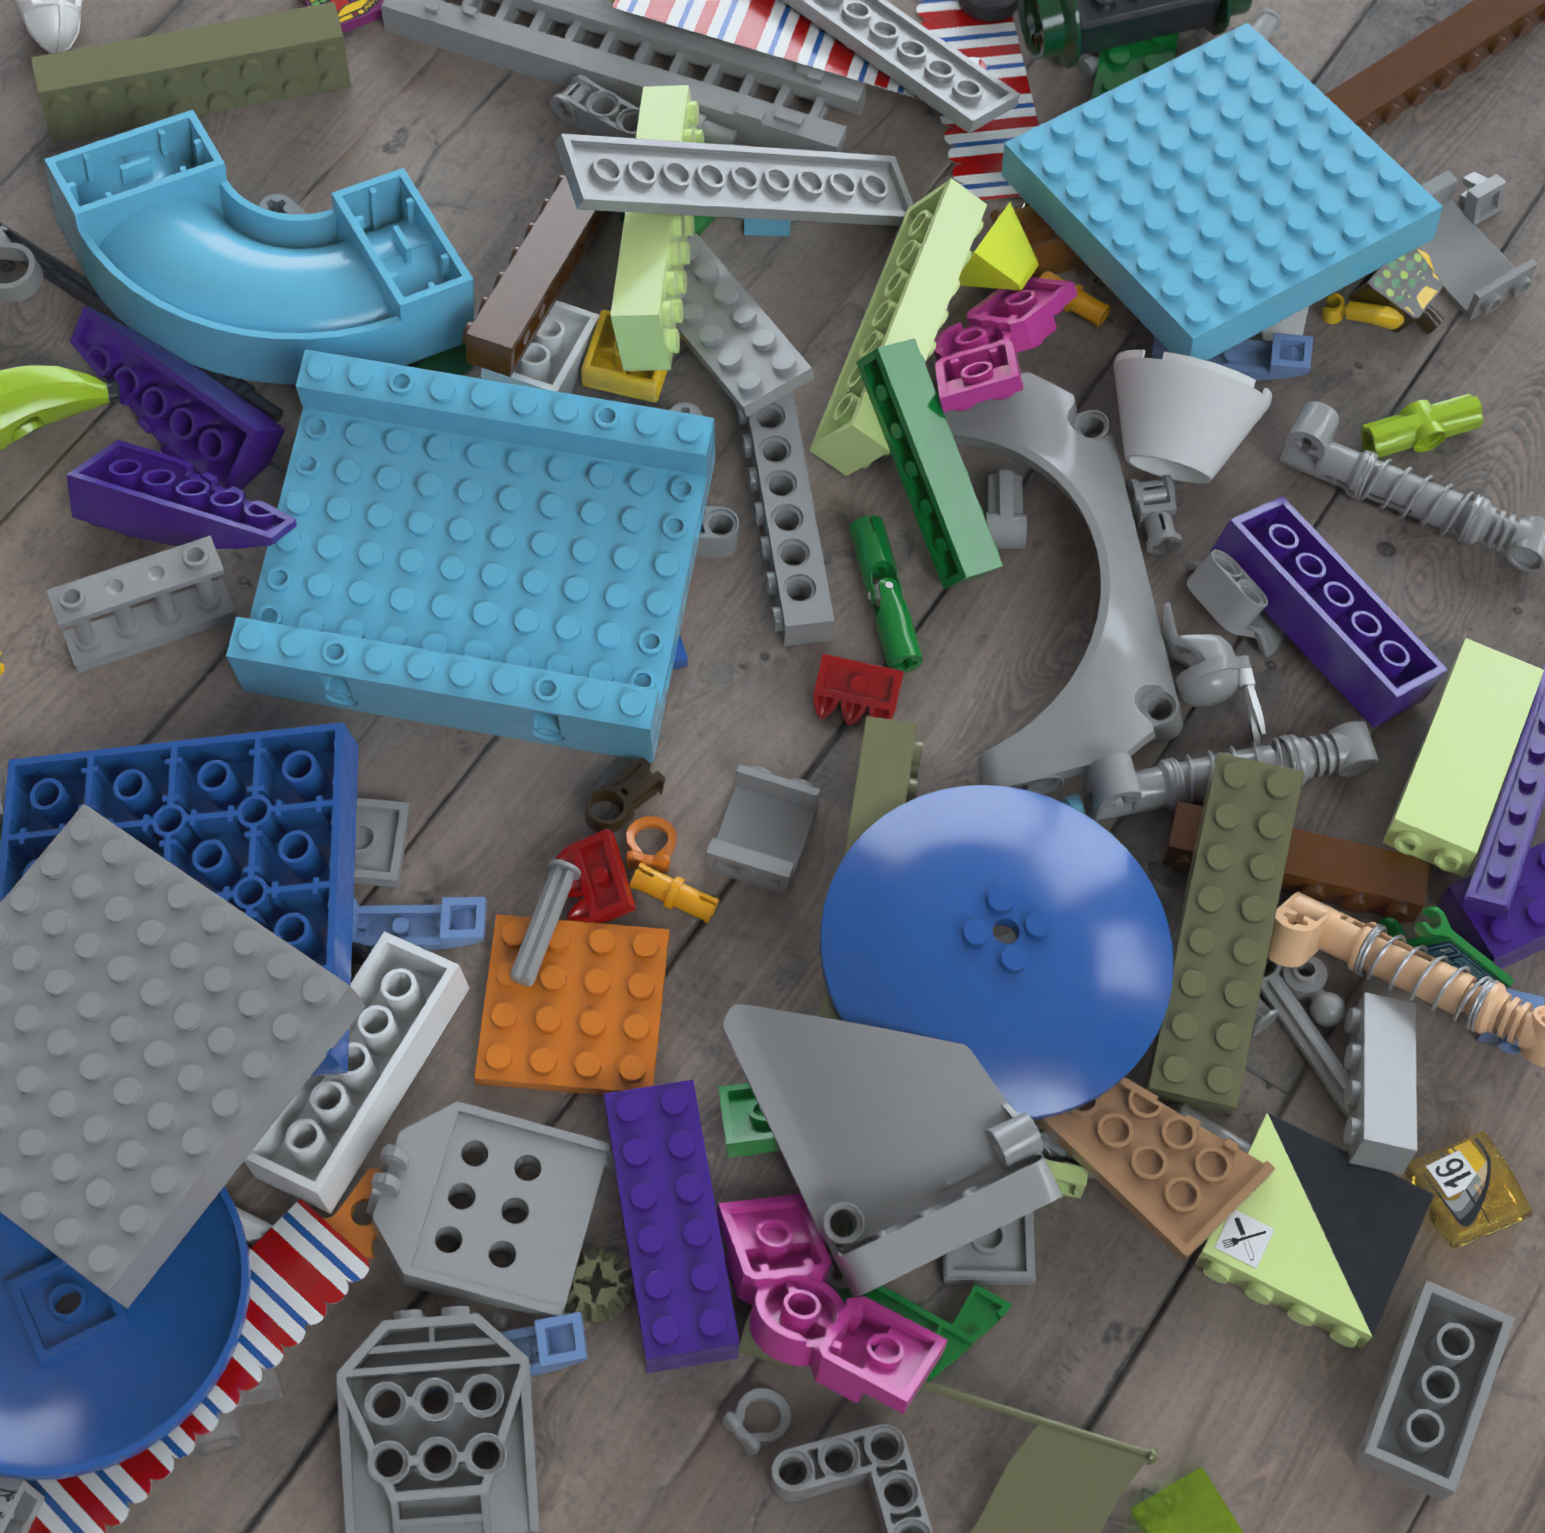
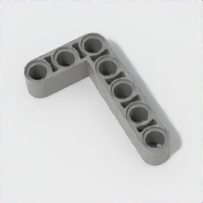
[770,1424,933,1533]

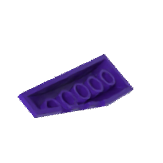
[69,307,285,490]
[67,440,297,549]

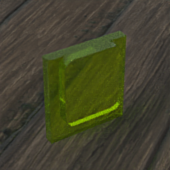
[1130,1466,1244,1533]

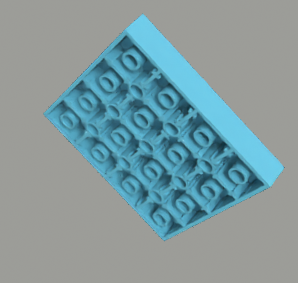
[1002,23,1443,361]

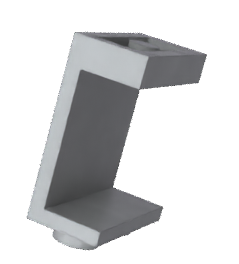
[706,764,820,895]

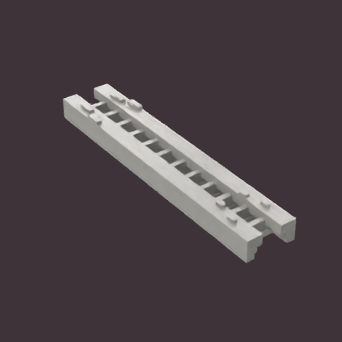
[381,0,867,152]

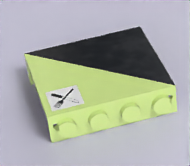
[1195,1112,1434,1349]

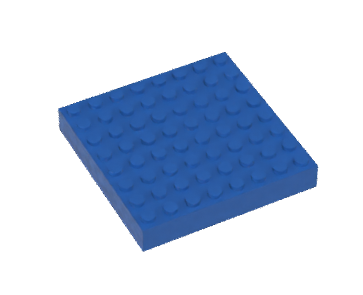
[0,722,359,1076]

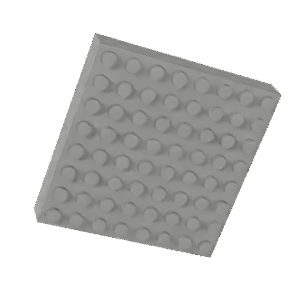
[0,804,366,1309]

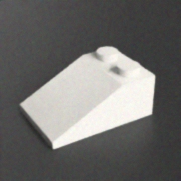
[481,301,600,394]

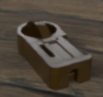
[584,758,665,833]

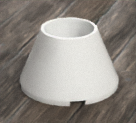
[1113,350,1272,484]

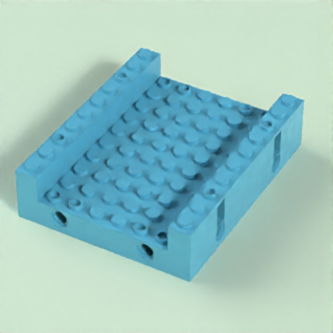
[226,349,715,763]

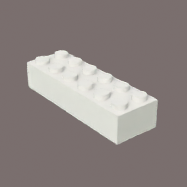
[244,932,470,1214]

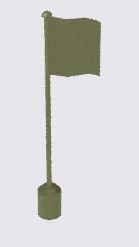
[739,1309,1159,1533]

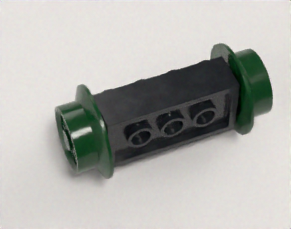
[1018,0,1252,69]

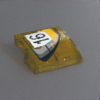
[1405,1131,1532,1249]

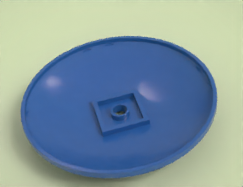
[819,785,1174,1120]
[0,1187,251,1480]

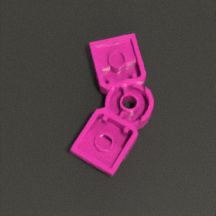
[934,277,1078,412]
[717,1194,948,1414]

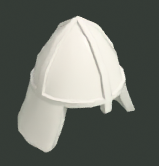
[13,0,82,54]

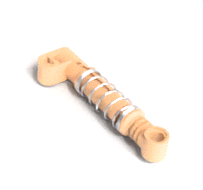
[1267,892,1545,1068]

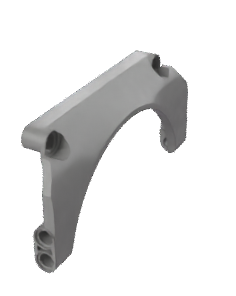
[937,372,1183,795]

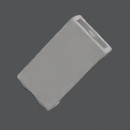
[1416,170,1538,321]

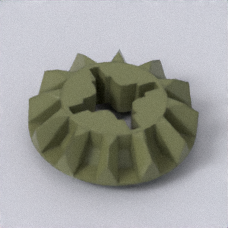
[565,1248,633,1323]

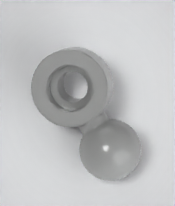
[1282,956,1346,1027]

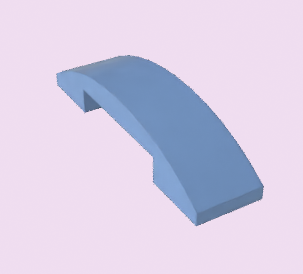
[1152,333,1313,380]
[352,897,487,951]
[426,1312,588,1394]

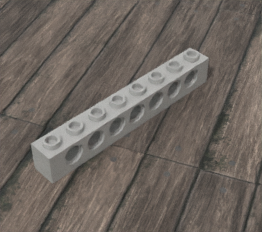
[736,391,835,647]

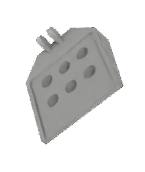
[366,1101,611,1318]
[336,1306,540,1533]

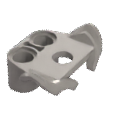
[1186,550,1284,657]

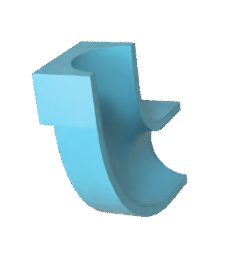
[44,110,474,384]

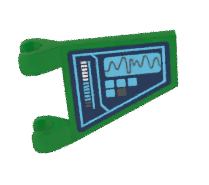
[1378,906,1514,988]

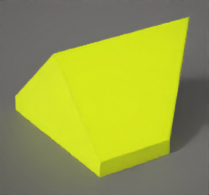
[958,202,1039,291]

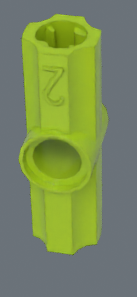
[1360,393,1484,458]

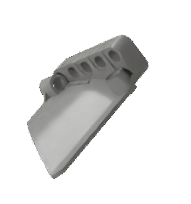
[722,1004,1063,1297]

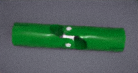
[848,515,923,673]

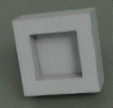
[1459,171,1507,225]

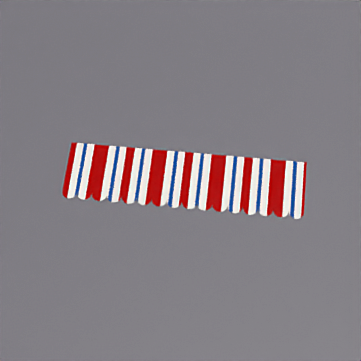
[612,0,986,100]
[916,0,1039,201]
[23,1198,370,1533]

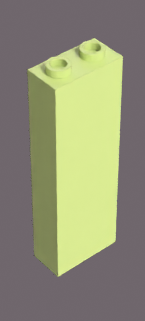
[1383,638,1544,877]

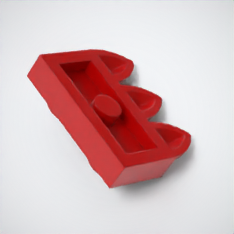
[813,653,905,726]
[555,829,637,924]

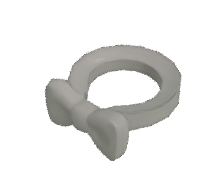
[722,1388,791,1457]

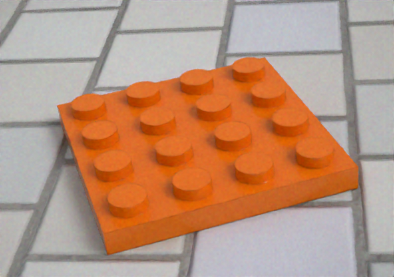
[474,914,670,1096]

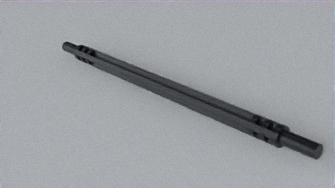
[0,222,284,423]

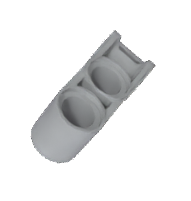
[550,74,640,138]

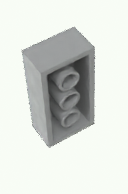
[1354,1280,1515,1501]

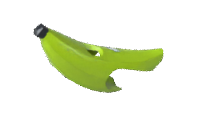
[0,365,121,452]

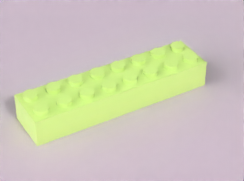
[610,85,704,371]
[809,178,987,476]

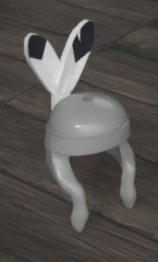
[1162,602,1266,746]

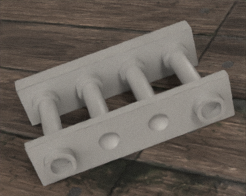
[46,536,237,674]

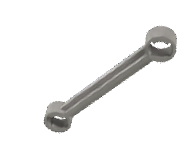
[1260,958,1350,1120]

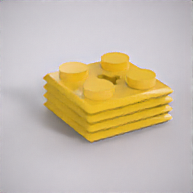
[581,310,677,403]

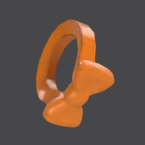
[625,816,677,873]

